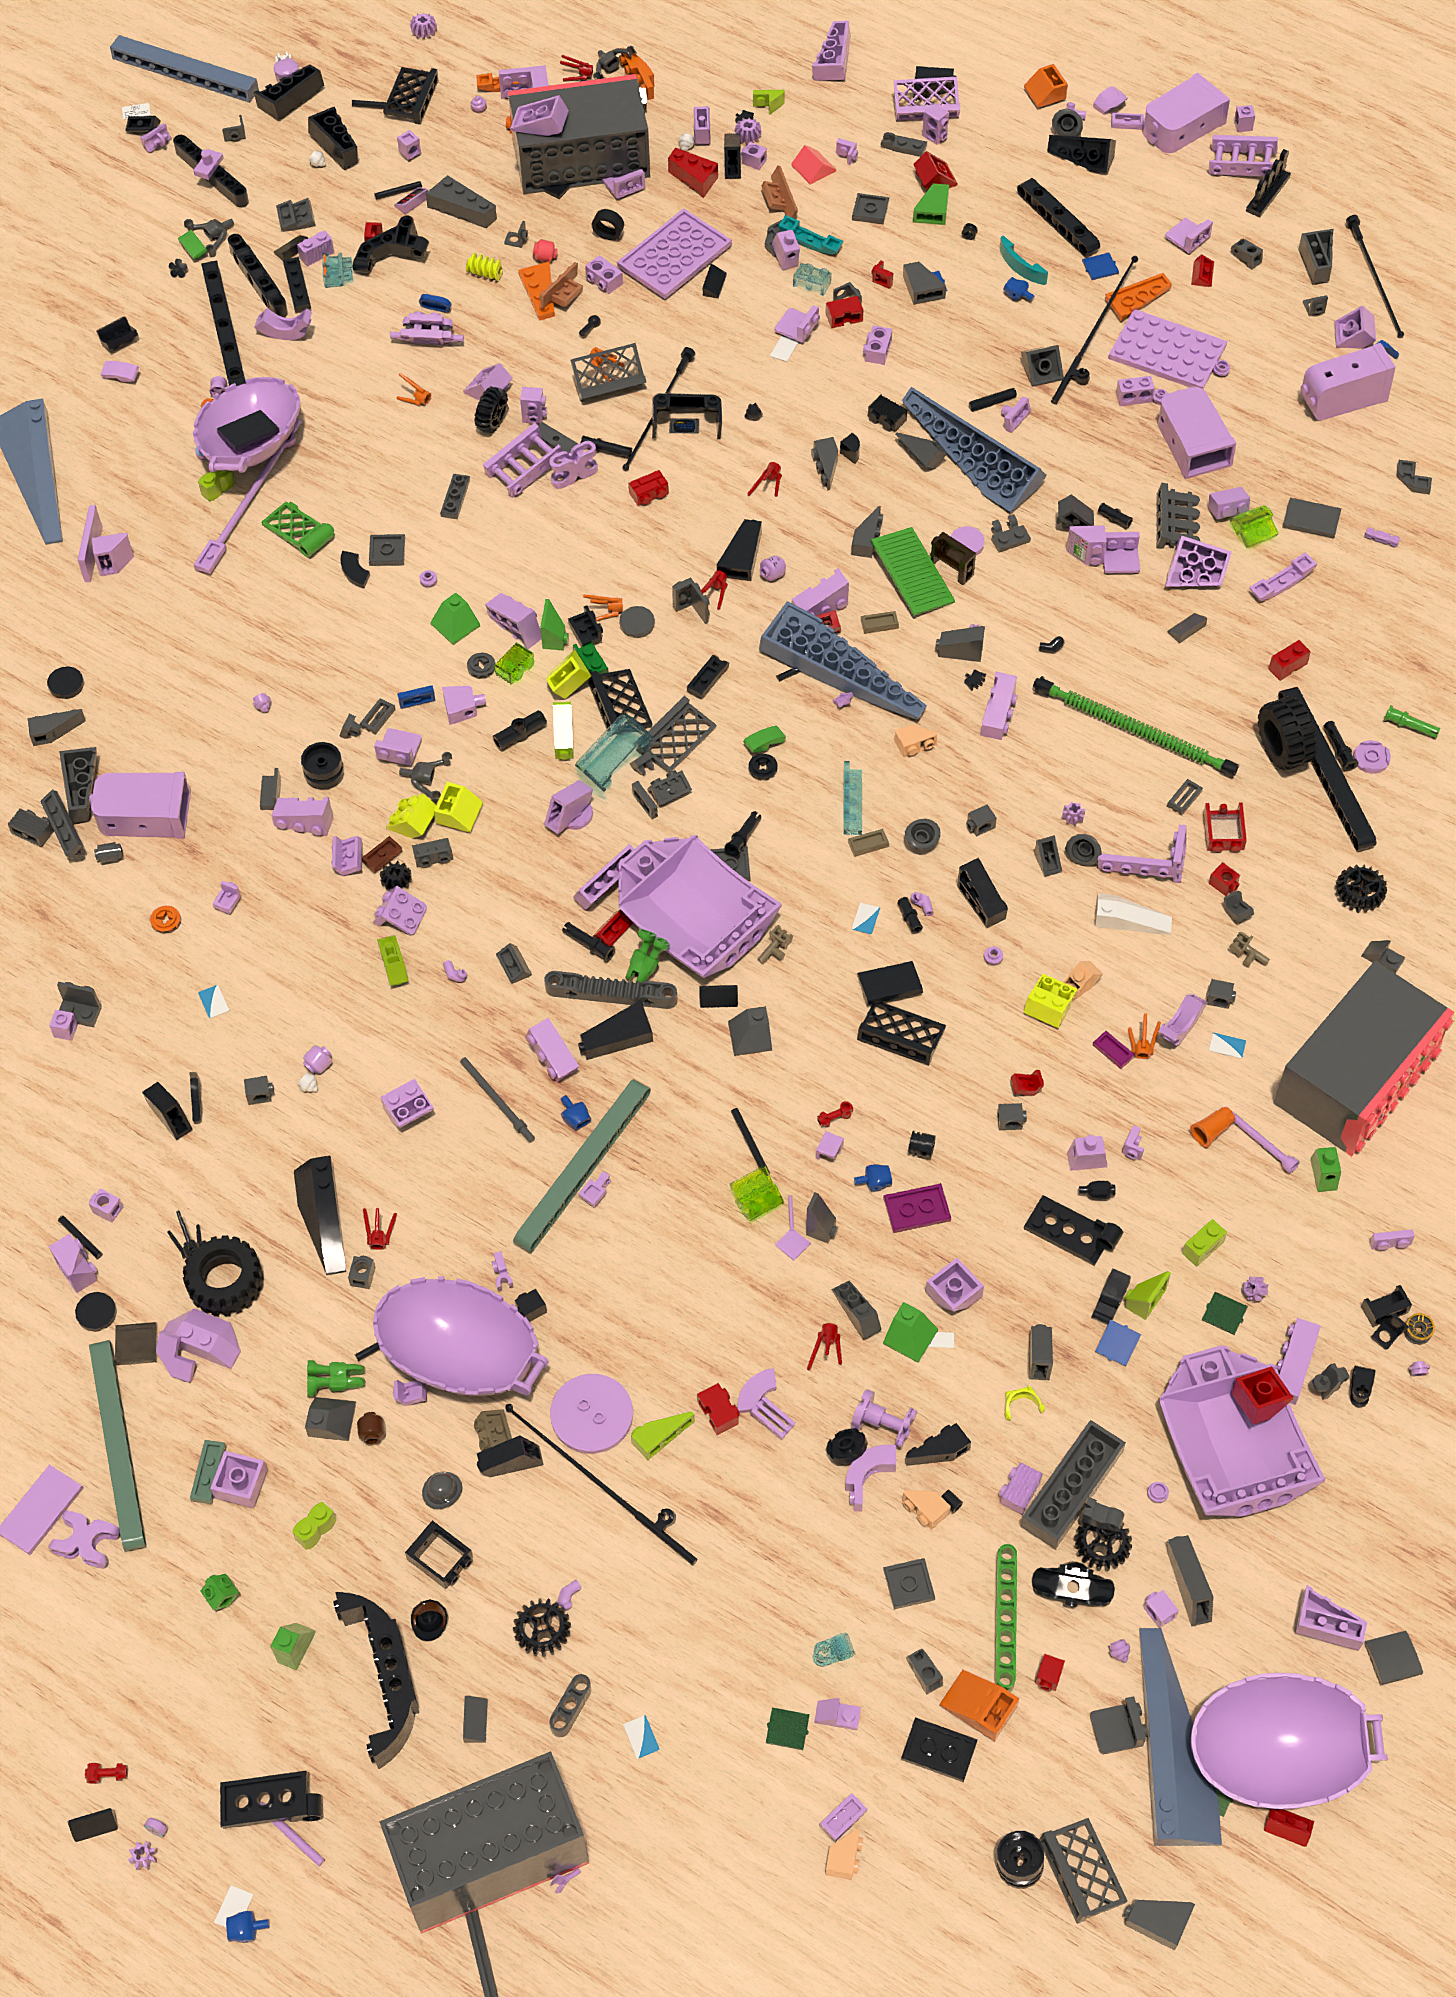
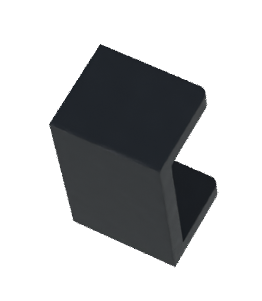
[1361,1285,1412,1327]

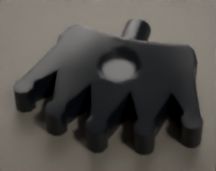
[735,110,754,123]
[964,670,986,691]

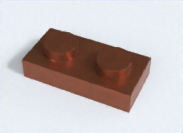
[362,836,402,873]

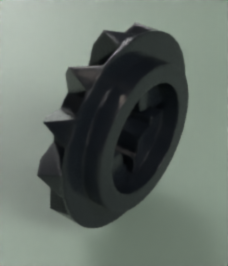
[748,753,778,780]

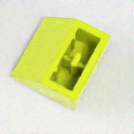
[546,650,591,699]
[434,782,483,832]
[386,793,436,838]
[1024,974,1077,1028]

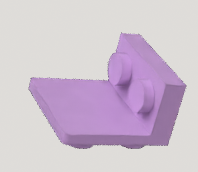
[602,169,645,199]
[1165,218,1213,253]
[1104,532,1140,573]

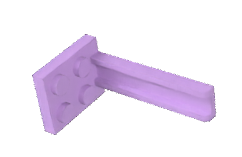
[1098,825,1187,883]

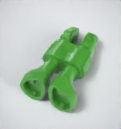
[625,929,670,983]
[307,1359,365,1397]

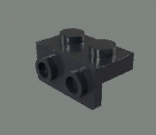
[96,316,138,350]
[568,605,603,647]

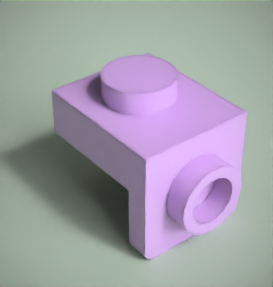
[213,881,241,914]
[393,1380,426,1406]

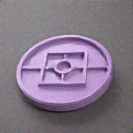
[550,1374,633,1454]

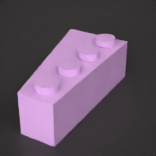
[812,21,851,81]

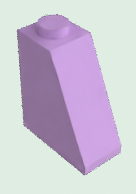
[544,780,593,834]

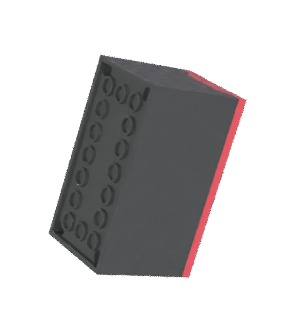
[508,74,650,195]
[1274,960,1454,1157]
[379,1751,589,1934]

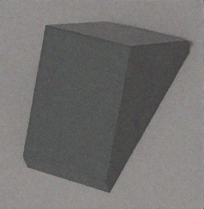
[1034,835,1062,876]

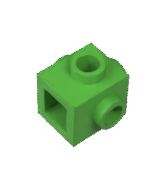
[200,1573,239,1611]

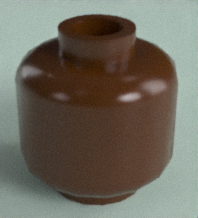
[357,1412,385,1445]

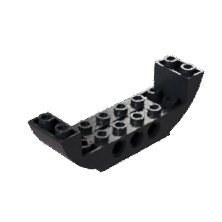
[333,1592,419,1769]

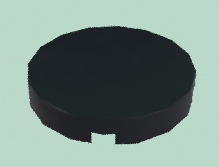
[47,666,84,699]
[75,1292,117,1332]
[826,1428,868,1464]

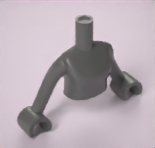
[593,46,637,80]
[184,218,234,257]
[399,752,452,805]

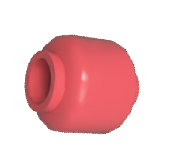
[532,239,557,263]

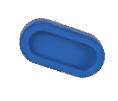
[419,294,452,312]

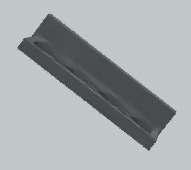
[40,789,85,861]

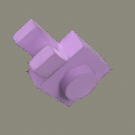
[578,1171,611,1208]
[491,1251,513,1290]

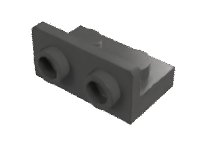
[647,770,692,807]
[412,838,453,868]

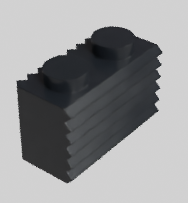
[868,394,908,432]

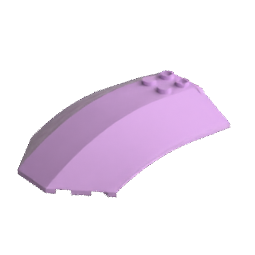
[619,835,782,978]
[1160,1345,1325,1517]

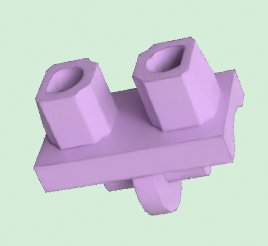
[140,123,172,153]

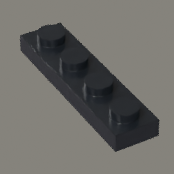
[283,257,311,312]

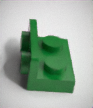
[573,643,609,674]

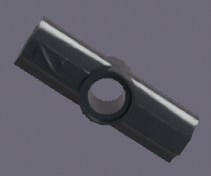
[492,710,547,750]

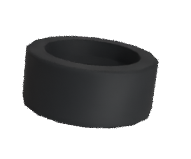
[592,209,624,240]

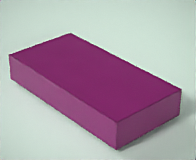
[1092,1031,1135,1069]

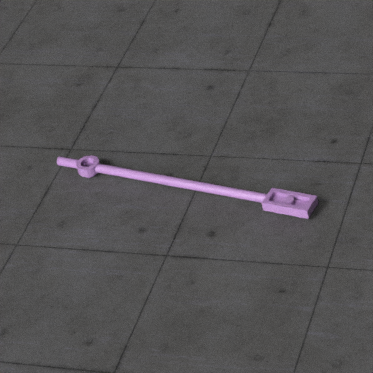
[194,418,302,574]

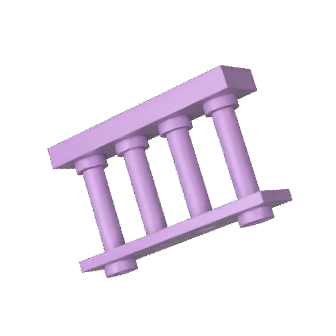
[1209,135,1278,176]
[483,423,562,498]

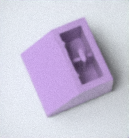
[92,533,134,576]
[380,1078,434,1128]

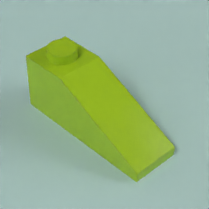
[377,935,408,986]
[631,1411,695,1461]

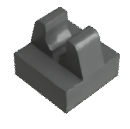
[339,713,361,739]
[629,751,654,775]

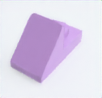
[814,1698,861,1731]

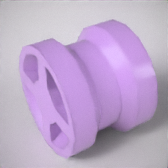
[209,376,227,396]

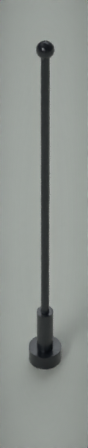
[1346,215,1404,338]
[622,347,696,471]

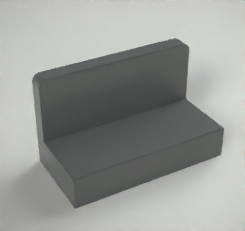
[260,768,281,810]

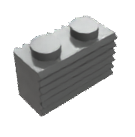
[8,808,54,847]

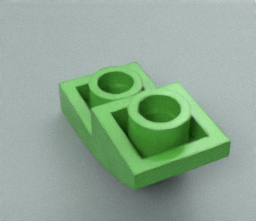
[178,230,207,259]
[743,725,786,753]

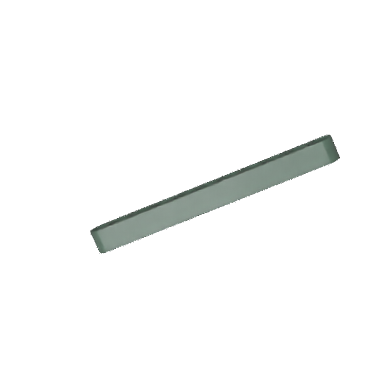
[513,1079,651,1253]
[89,1340,146,1552]

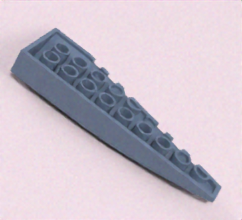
[902,387,1047,513]
[0,398,63,545]
[759,601,927,720]
[1139,1628,1222,1846]

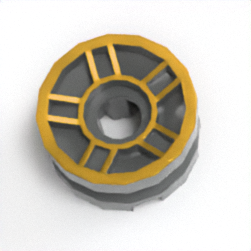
[1404,1313,1435,1345]

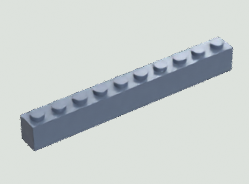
[110,35,259,103]

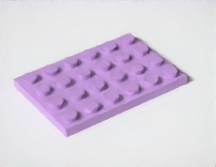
[617,208,732,299]
[1108,310,1228,389]

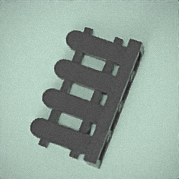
[1156,482,1200,549]

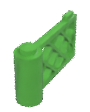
[261,501,335,558]

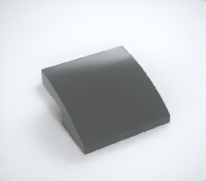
[276,198,316,231]
[1365,1630,1423,1685]

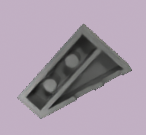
[1299,228,1334,283]

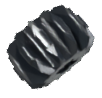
[380,860,412,890]

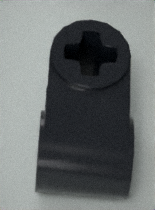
[1350,1365,1376,1408]

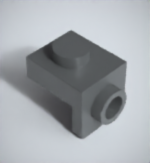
[1224,890,1254,922]

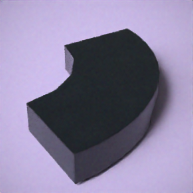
[340,550,370,588]
[189,1072,201,1122]

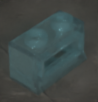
[793,263,832,296]

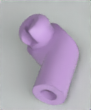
[911,892,934,916]
[443,960,467,982]

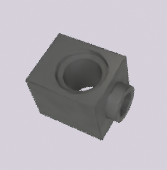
[966,804,997,837]
[1207,979,1237,1009]
[244,1075,274,1105]
[997,1103,1027,1131]
[348,1255,376,1289]

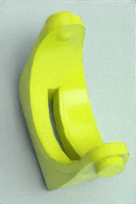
[1004,1386,1045,1421]

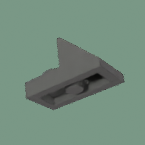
[1361,940,1405,974]

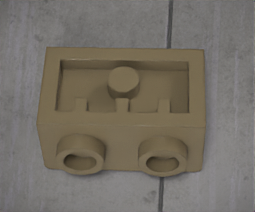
[474,1409,512,1451]

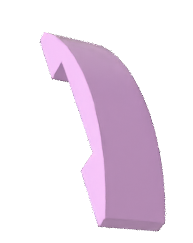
[1249,552,1317,601]

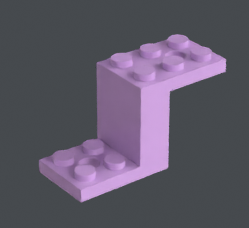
[498,65,549,99]

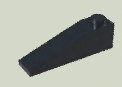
[1047,135,1116,172]

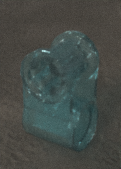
[812,1632,856,1667]

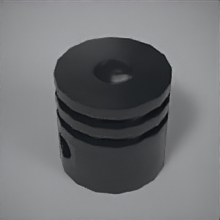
[908,1130,936,1158]

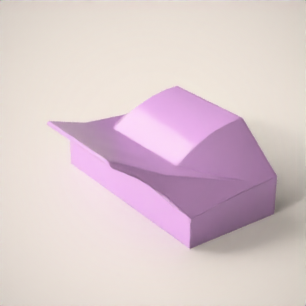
[1093,86,1128,115]

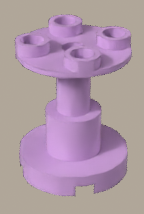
[851,1389,917,1447]

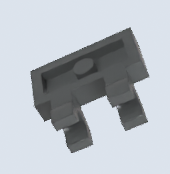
[991,514,1031,553]

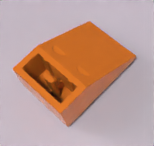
[939,1669,1020,1742]

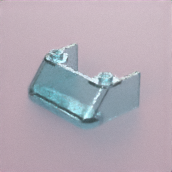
[575,713,655,792]

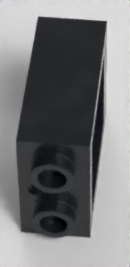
[405,1520,473,1589]

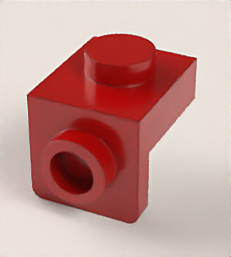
[1010,1070,1044,1096]

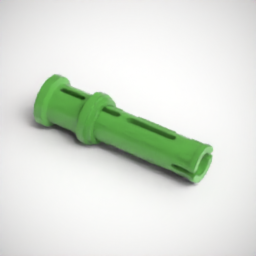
[1384,705,1441,739]

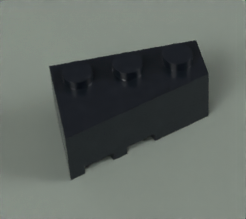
[957,857,1008,928]

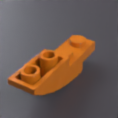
[619,47,655,100]

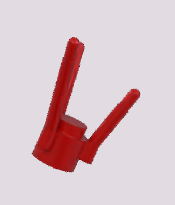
[560,55,593,81]
[747,462,782,496]
[701,570,728,610]
[363,1208,397,1250]
[807,1323,842,1371]

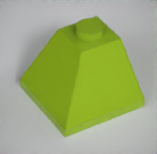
[1124,1271,1171,1320]

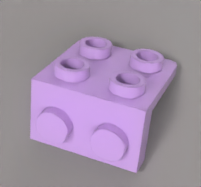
[775,305,820,343]
[374,728,422,766]
[373,886,427,935]

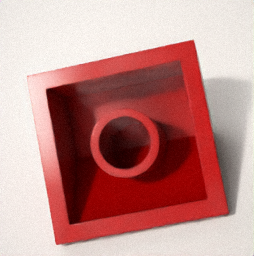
[913,151,958,190]
[1232,1366,1293,1425]

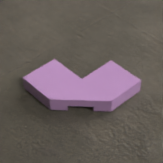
[156,1330,196,1382]

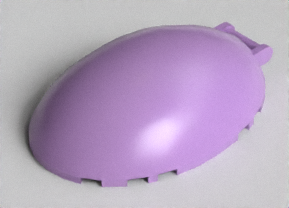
[193,377,300,473]
[373,1276,549,1396]
[1191,1673,1388,1809]

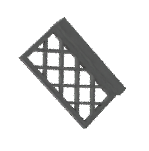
[570,343,647,400]
[636,695,717,773]
[1039,1818,1128,1924]

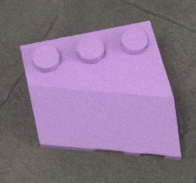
[1165,536,1232,587]

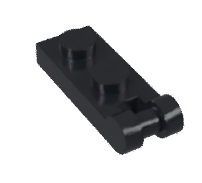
[687,655,730,699]

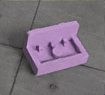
[331,835,362,876]

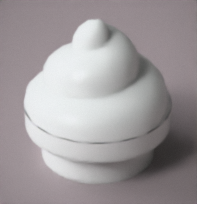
[678,133,694,151]
[309,150,326,167]
[297,1072,318,1092]

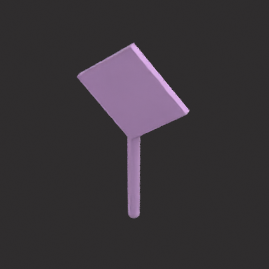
[775,1195,811,1261]

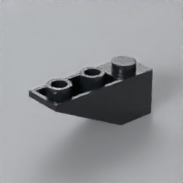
[905,1423,971,1466]

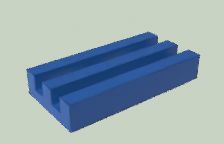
[397,685,436,709]

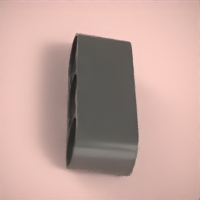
[549,1674,591,1738]

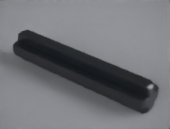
[969,388,1017,411]

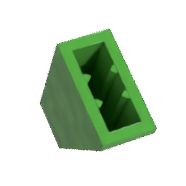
[913,184,949,225]
[270,1623,316,1671]

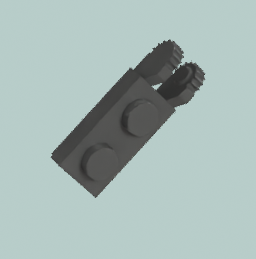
[880,132,927,157]

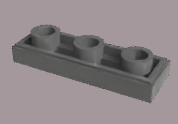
[538,422,578,453]
[440,473,470,520]

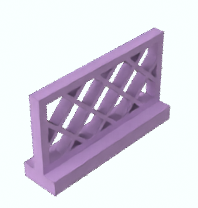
[893,77,960,121]

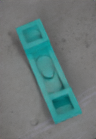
[778,215,844,254]
[1000,235,1048,285]

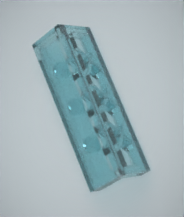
[844,761,862,835]

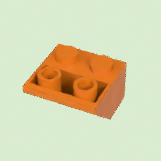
[1024,64,1068,108]

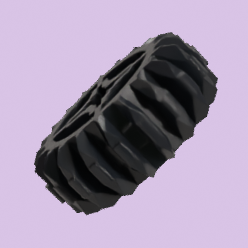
[474,386,508,433]
[1335,864,1387,913]
[1075,1522,1132,1571]
[513,1598,571,1657]

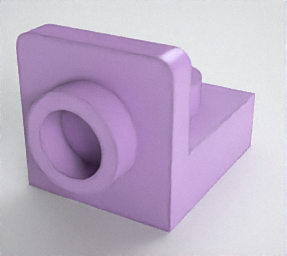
[836,138,858,165]
[1122,1125,1144,1160]

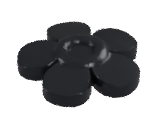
[169,258,188,278]

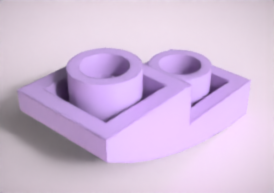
[100,361,139,382]

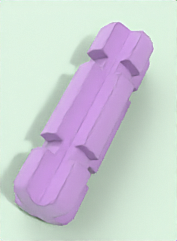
[1365,527,1400,547]

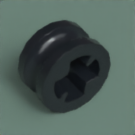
[961,223,978,240]

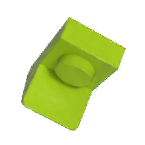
[753,89,785,115]

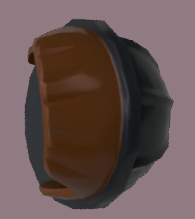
[411,1599,448,1641]

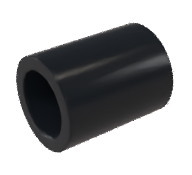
[941,1489,963,1513]

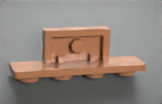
[761,165,798,218]
[539,262,583,309]

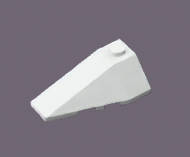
[1095,893,1172,935]

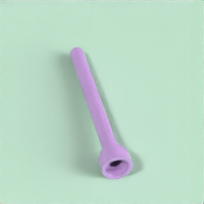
[1232,1111,1300,1174]

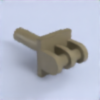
[758,925,793,964]
[1229,932,1270,966]

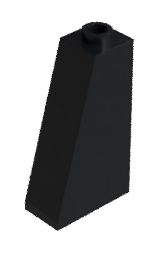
[717,519,762,581]
[578,1001,653,1060]

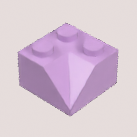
[48,1234,97,1293]
[925,1258,984,1311]
[210,1451,268,1508]

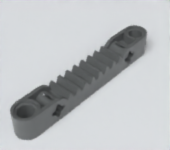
[544,971,678,1009]

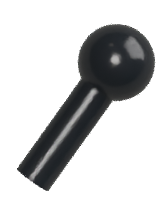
[579,315,601,337]

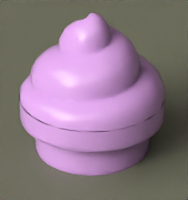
[471,96,487,113]
[253,693,271,712]
[1109,1639,1130,1663]

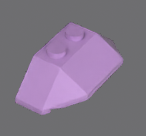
[163,1308,241,1369]

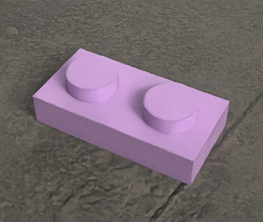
[1370,1229,1415,1250]

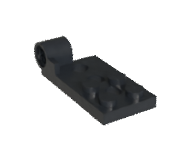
[1024,1195,1124,1266]
[220,1770,322,1829]

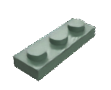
[190,1440,226,1504]

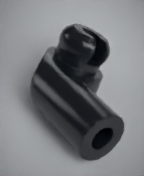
[1039,636,1065,653]

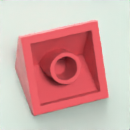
[791,145,836,185]

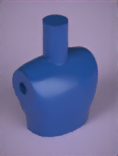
[1003,277,1035,301]
[561,1095,592,1130]
[854,1164,892,1192]
[226,1911,270,1943]

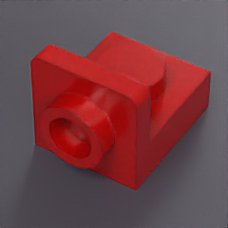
[364,222,383,241]
[871,260,894,289]

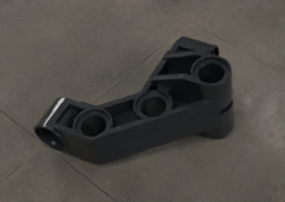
[352,215,429,274]

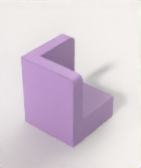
[816,1131,844,1160]

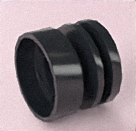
[997,1831,1044,1889]

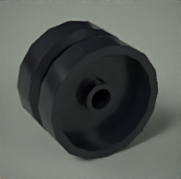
[301,742,344,789]

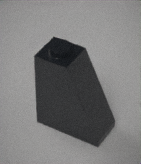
[913,66,957,101]
[724,133,741,178]
[142,1082,193,1140]
[477,1435,544,1477]

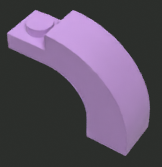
[254,308,312,340]
[1159,993,1208,1046]
[845,1445,896,1511]

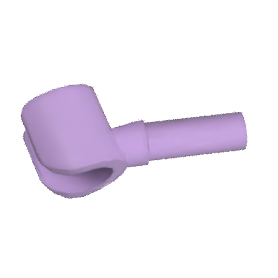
[550,1868,581,1893]

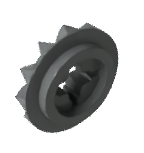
[467,652,496,678]

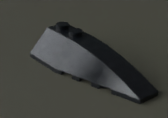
[294,1155,346,1275]

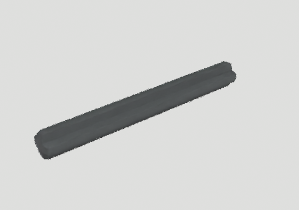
[465,1910,498,1997]

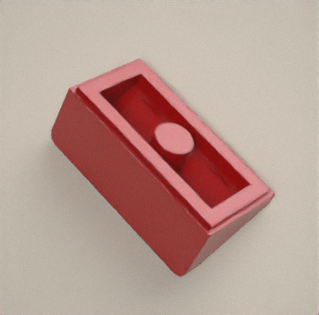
[1191,254,1214,287]
[593,909,633,946]
[1264,1808,1314,1847]

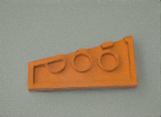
[518,262,555,321]
[1105,273,1172,321]

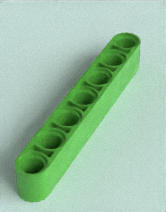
[995,1544,1017,1692]

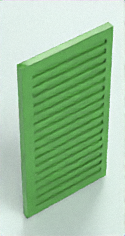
[870,527,955,616]

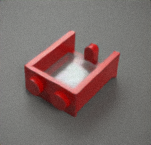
[1203,802,1247,852]

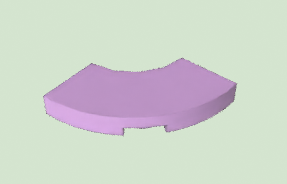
[737,1368,776,1413]

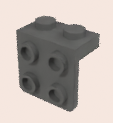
[672,577,710,624]
[1090,1696,1148,1754]

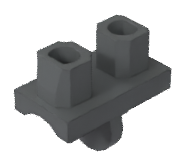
[1312,1363,1350,1400]

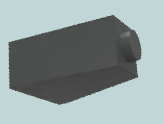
[903,261,946,305]
[935,626,985,662]
[1029,1324,1053,1381]
[1124,1900,1195,1951]

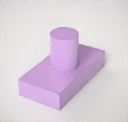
[193,149,224,180]
[1001,397,1031,432]
[820,1793,868,1842]

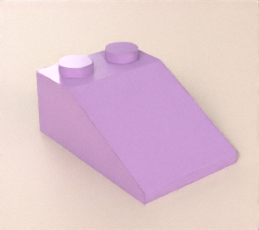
[510,95,569,136]

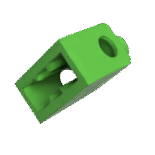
[1310,1147,1341,1192]

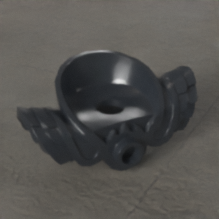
[1032,1561,1115,1607]

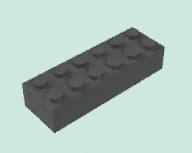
[1020,1420,1126,1549]

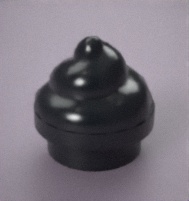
[745,402,763,420]

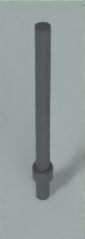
[460,1057,535,1142]

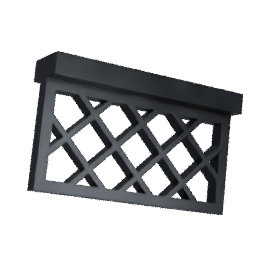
[383,67,439,125]
[588,669,653,739]
[857,1002,946,1066]

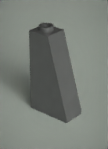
[1167,1535,1214,1627]

